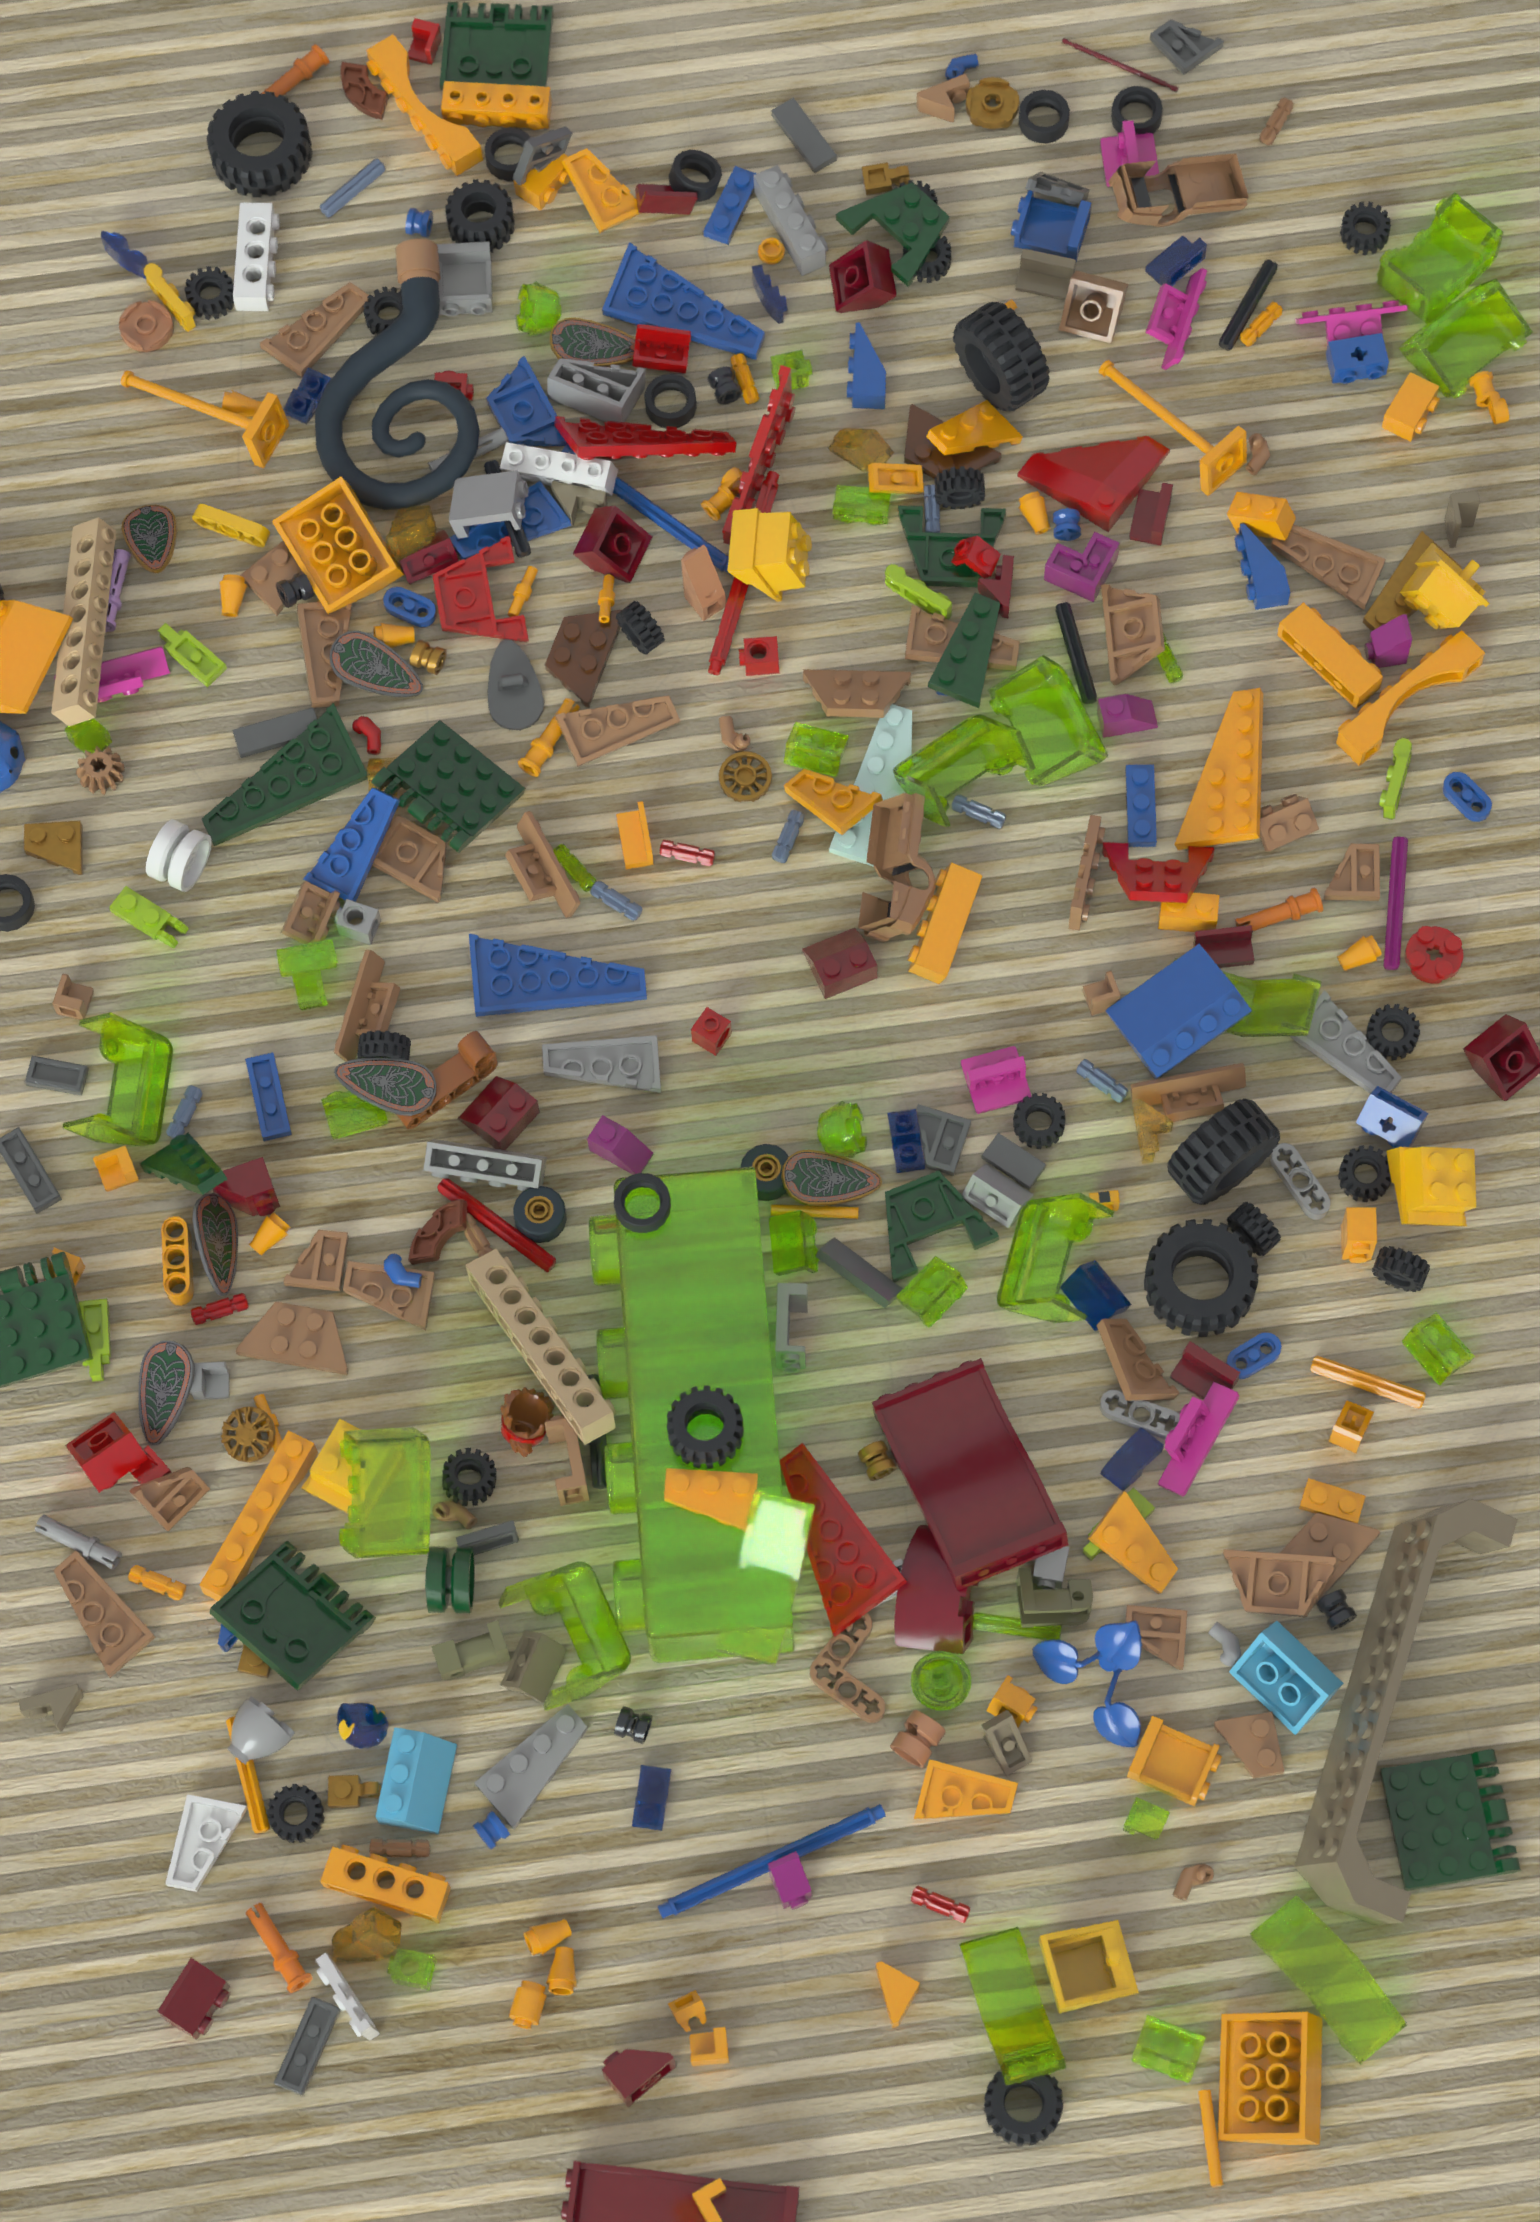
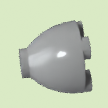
[227,1696,295,1764]

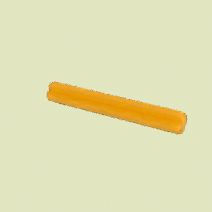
[1311,1356,1426,1409]
[226,1716,270,1833]

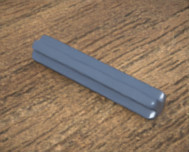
[320,158,386,217]

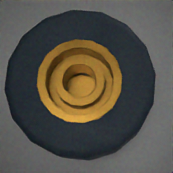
[740,1144,789,1201]
[513,1186,567,1243]

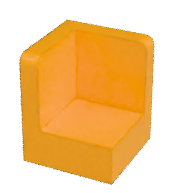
[93,1145,139,1192]
[690,2027,729,2066]

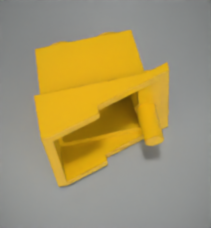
[728,508,812,601]
[1399,543,1490,629]
[1387,1147,1476,1227]
[301,1419,406,1522]
[1039,1920,1139,2013]

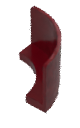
[894,1525,979,1654]

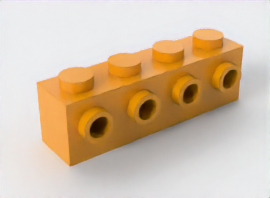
[441,81,552,130]
[1277,602,1383,709]
[907,862,983,984]

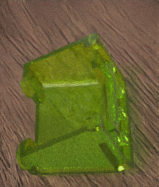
[1398,278,1533,399]
[988,655,1108,787]

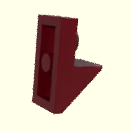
[978,555,1014,618]

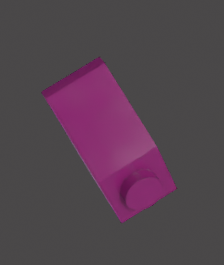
[1364,614,1412,668]
[1097,694,1158,738]
[587,1115,654,1175]
[768,1852,812,1910]

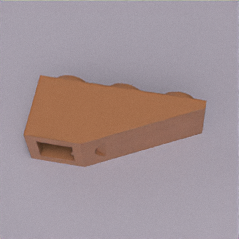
[681,545,726,621]

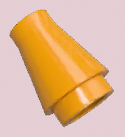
[222,390,262,417]
[1019,491,1051,535]
[219,574,247,617]
[373,623,415,648]
[1337,935,1382,971]
[249,1212,291,1256]
[524,1919,572,1956]
[546,1947,577,1995]

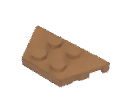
[1101,584,1165,686]
[803,669,911,718]
[372,815,447,903]
[236,1302,348,1375]
[1280,1513,1380,1618]
[1223,1549,1339,1617]

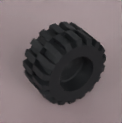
[445,179,515,253]
[666,1385,744,1469]
[984,2062,1063,2146]

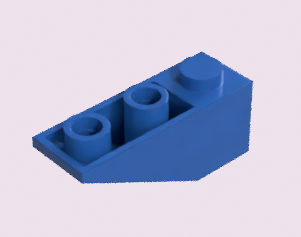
[847,322,886,409]
[1235,523,1290,610]

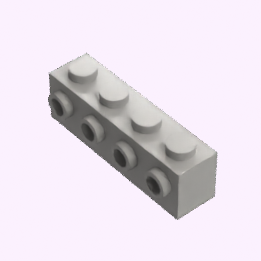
[754,165,828,276]
[423,1139,547,1191]

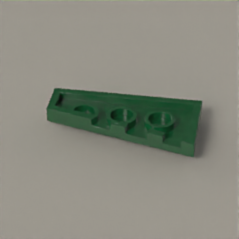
[928,592,1000,708]
[139,1132,227,1195]

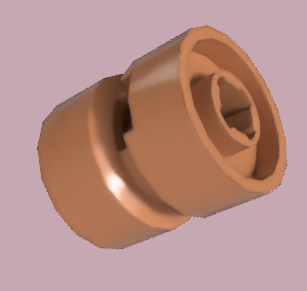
[890,1710,946,1768]

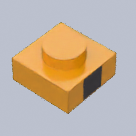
[1088,1190,1120,1216]

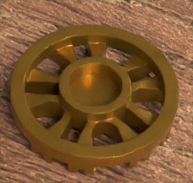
[719,751,772,803]
[221,1407,275,1462]

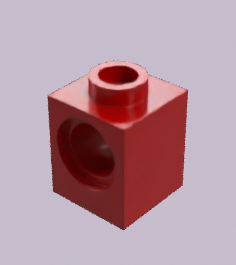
[739,636,779,676]
[691,1007,732,1056]

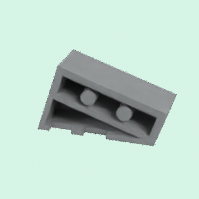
[547,358,646,422]

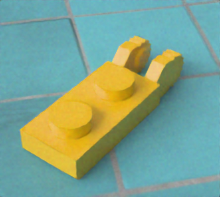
[143,263,196,332]

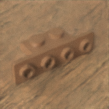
[505,811,580,918]
[334,950,400,1062]
[1130,1063,1246,1123]

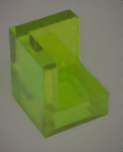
[64,718,112,754]
[291,964,328,1010]
[1123,1797,1170,1840]

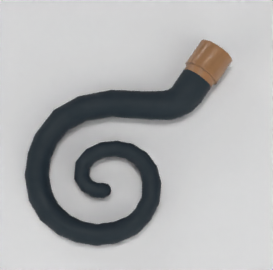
[315,239,480,510]

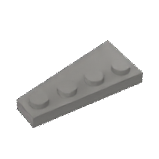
[1290,990,1402,1094]
[542,1035,661,1093]
[474,1704,588,1830]

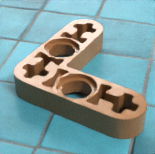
[810,1613,885,1723]

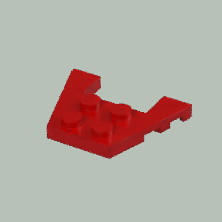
[432,536,529,642]
[1102,842,1214,903]

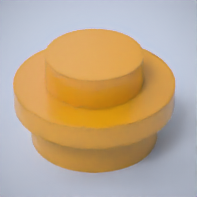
[758,238,785,264]

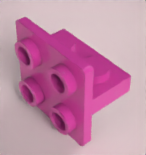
[1100,120,1159,187]
[961,1046,1031,1114]

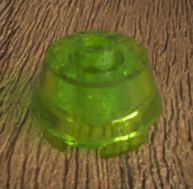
[516,281,562,336]
[817,1101,867,1158]
[911,1651,972,1711]

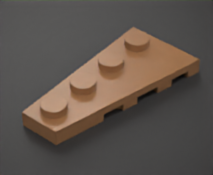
[1068,815,1105,931]

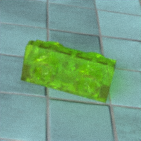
[833,485,891,525]
[784,722,849,777]
[276,939,338,977]
[321,1091,389,1140]
[769,1210,819,1276]
[896,1256,968,1328]
[1402,1312,1475,1385]
[1131,2015,1206,2083]

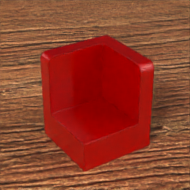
[408,18,442,65]
[130,1445,172,1484]

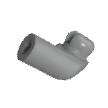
[1208,1622,1241,1666]

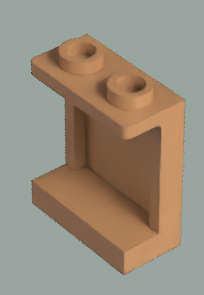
[545,1415,590,1506]

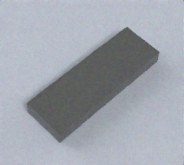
[771,98,837,173]
[233,707,317,758]
[0,1127,62,1214]
[816,1237,903,1308]
[274,1996,341,2096]

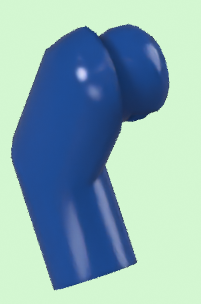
[945,53,979,80]
[384,1254,422,1288]

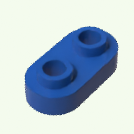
[383,587,437,627]
[1442,772,1492,822]
[1226,1332,1281,1379]

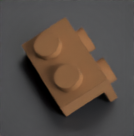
[1260,794,1319,852]
[281,881,340,948]

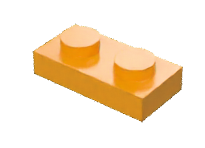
[868,463,924,495]
[1299,1478,1366,1524]

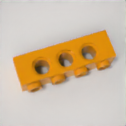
[320,1845,451,1923]

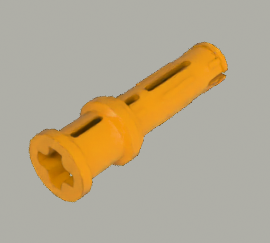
[517,698,580,777]

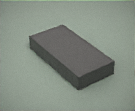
[25,1056,89,1096]
[982,1133,1046,1190]
[456,1520,519,1555]

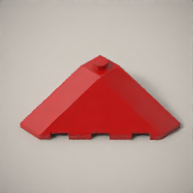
[1017,436,1170,532]

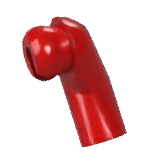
[352,716,381,755]

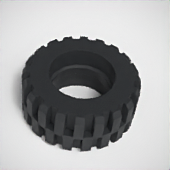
[207,91,312,198]
[953,302,1050,411]
[1167,1098,1280,1205]
[1144,1219,1259,1337]

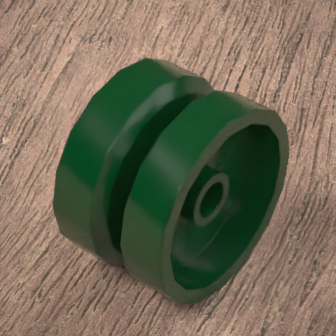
[425,1546,475,1613]

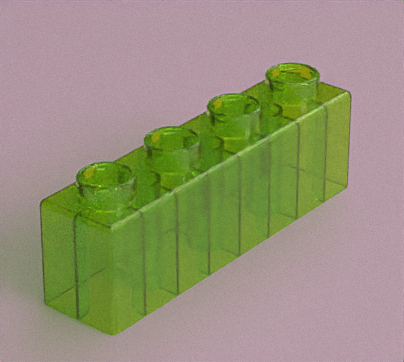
[589,1167,795,1663]

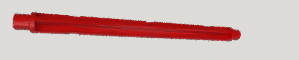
[708,471,780,676]

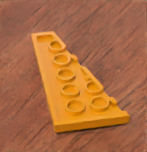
[1174,688,1263,850]

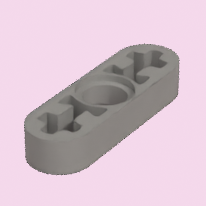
[1271,1143,1330,1220]
[1100,1390,1180,1440]

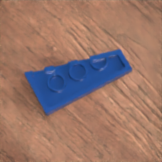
[450,481,571,560]
[303,788,400,902]

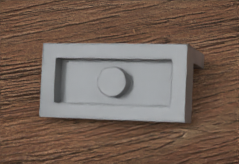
[962,1164,1033,1229]

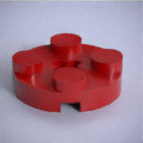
[1405,926,1463,984]

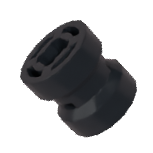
[707,366,742,405]
[276,572,314,608]
[1316,1589,1357,1631]
[614,1706,653,1744]

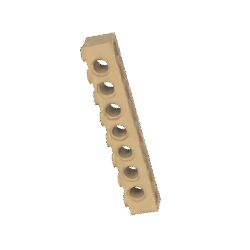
[51,517,116,726]
[466,1249,617,1445]

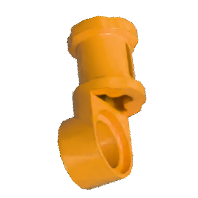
[1469,371,1509,425]
[701,467,743,521]

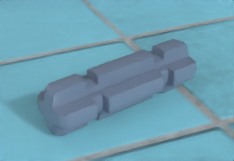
[924,485,940,533]
[952,794,1006,829]
[772,810,804,863]
[590,881,643,921]
[1076,1059,1128,1103]
[166,1085,203,1138]

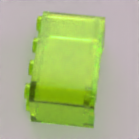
[1376,192,1504,324]
[339,1427,431,1559]

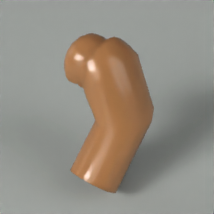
[1172,1863,1214,1901]

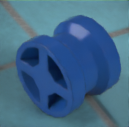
[405,207,433,238]
[1053,508,1081,541]
[472,1811,510,1850]

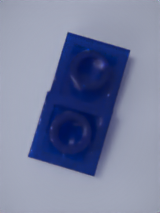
[100,230,148,279]
[752,264,788,324]
[283,367,332,425]
[887,1109,925,1173]
[1100,1428,1164,1491]
[632,1765,672,1831]

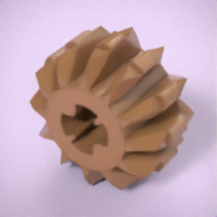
[76,746,125,795]

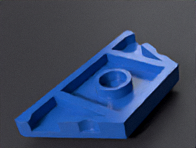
[486,356,568,446]

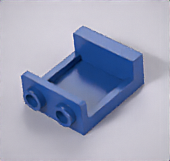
[1011,190,1092,262]

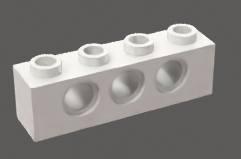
[233,203,279,311]
[500,442,618,496]

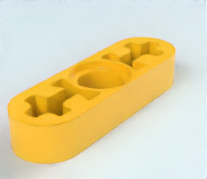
[192,504,271,547]

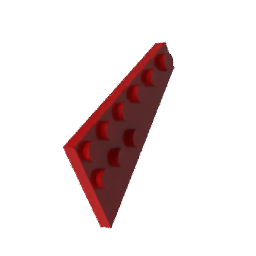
[722,365,795,545]
[555,416,737,460]
[779,1443,907,1637]

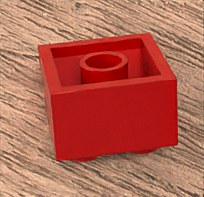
[65,1412,149,1493]

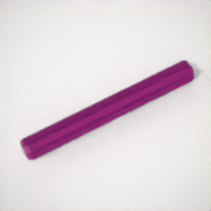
[1384,836,1408,970]

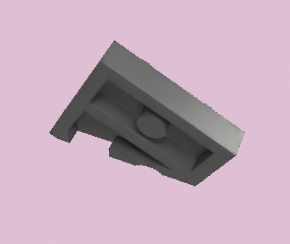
[1150,19,1224,75]
[513,126,572,186]
[1025,171,1090,205]
[917,1104,971,1176]

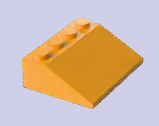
[272,476,405,614]
[0,600,73,714]
[1218,2012,1323,2145]

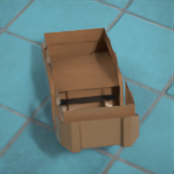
[1108,154,1249,227]
[858,793,935,942]

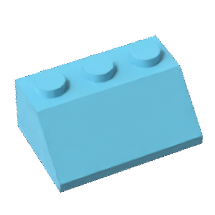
[1229,1621,1344,1735]
[375,1727,457,1834]

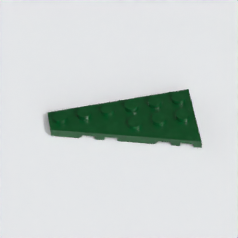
[202,703,369,846]

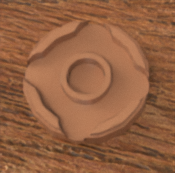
[119,300,174,352]

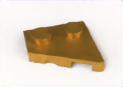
[24,820,83,875]

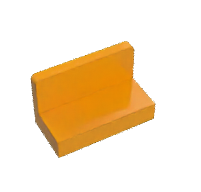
[616,801,654,869]

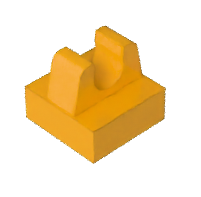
[668,1990,706,2032]

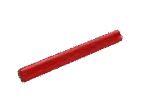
[437,1178,556,1272]

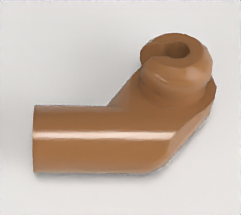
[1245,433,1270,475]
[719,716,751,752]
[432,1501,477,1529]

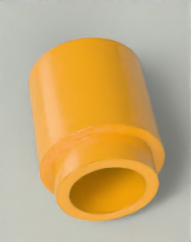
[509,1980,546,2029]

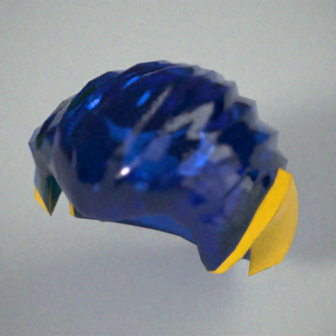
[336,1703,389,1749]

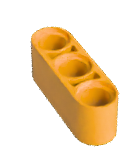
[161,1216,194,1306]

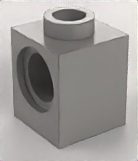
[334,899,381,945]
[1032,1546,1069,1589]

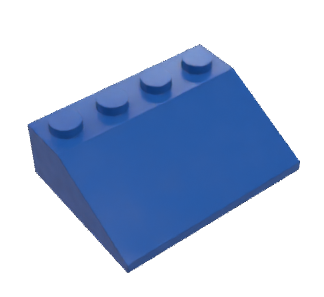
[1105,944,1252,1079]

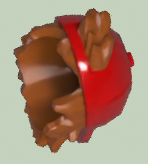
[500,1387,555,1457]

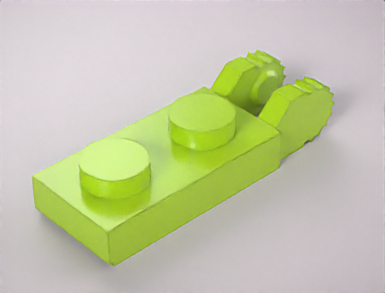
[885,564,952,620]
[1379,737,1412,820]
[109,886,189,948]

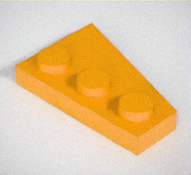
[562,148,641,233]
[926,400,1023,455]
[784,769,883,835]
[664,1468,758,1536]
[1088,1490,1178,1594]
[914,1759,1018,1819]

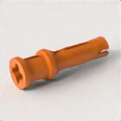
[261,44,330,97]
[1235,887,1323,931]
[245,1903,313,1993]

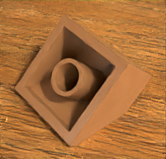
[1059,270,1128,343]

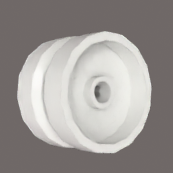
[146,819,212,892]

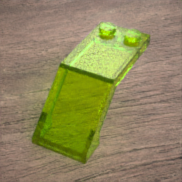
[1174,958,1322,1037]
[716,1490,815,1666]
[1250,1895,1407,2064]
[959,1927,1066,2086]

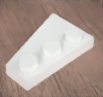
[165,1794,248,1892]
[316,1953,380,2041]

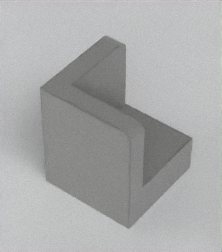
[190,1362,230,1400]

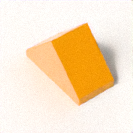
[1329,1400,1374,1453]
[876,1961,920,2028]

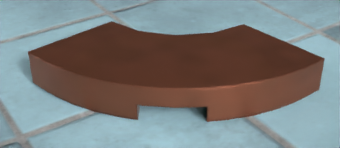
[340,62,388,120]
[408,1199,467,1265]

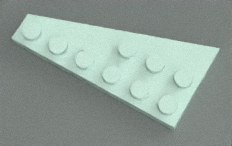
[829,704,912,878]

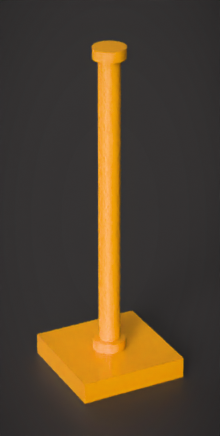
[1099,360,1247,496]
[121,370,290,468]

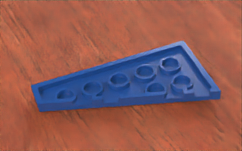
[602,242,765,360]
[469,933,647,1017]

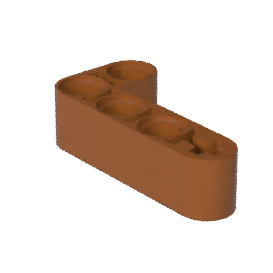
[396,1031,498,1129]

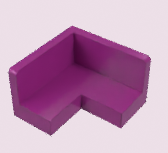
[1044,532,1120,602]

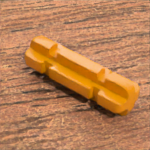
[1240,302,1283,347]
[731,353,759,404]
[128,1565,186,1600]

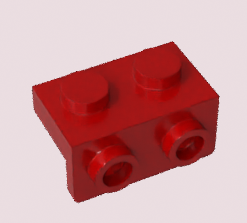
[632,324,691,374]

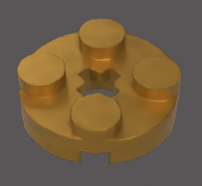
[966,77,1019,129]

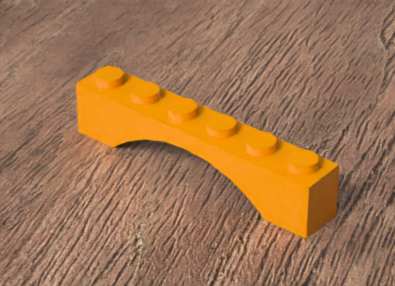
[366,34,483,176]
[1336,630,1485,766]
[199,1430,318,1601]

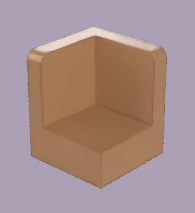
[1082,971,1121,1016]
[52,974,94,1021]

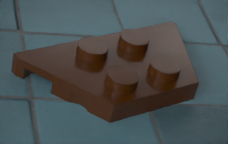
[904,404,1002,479]
[545,610,621,708]

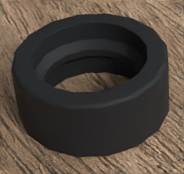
[1111,86,1163,135]
[1019,90,1070,144]
[484,127,531,182]
[668,150,722,202]
[644,374,697,428]
[0,874,35,932]
[614,1173,671,1233]

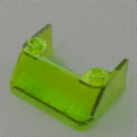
[893,715,1036,828]
[63,1012,173,1146]
[997,1193,1114,1323]
[498,1561,631,1711]

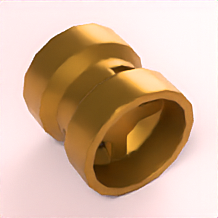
[410,639,447,675]
[857,1440,897,1481]

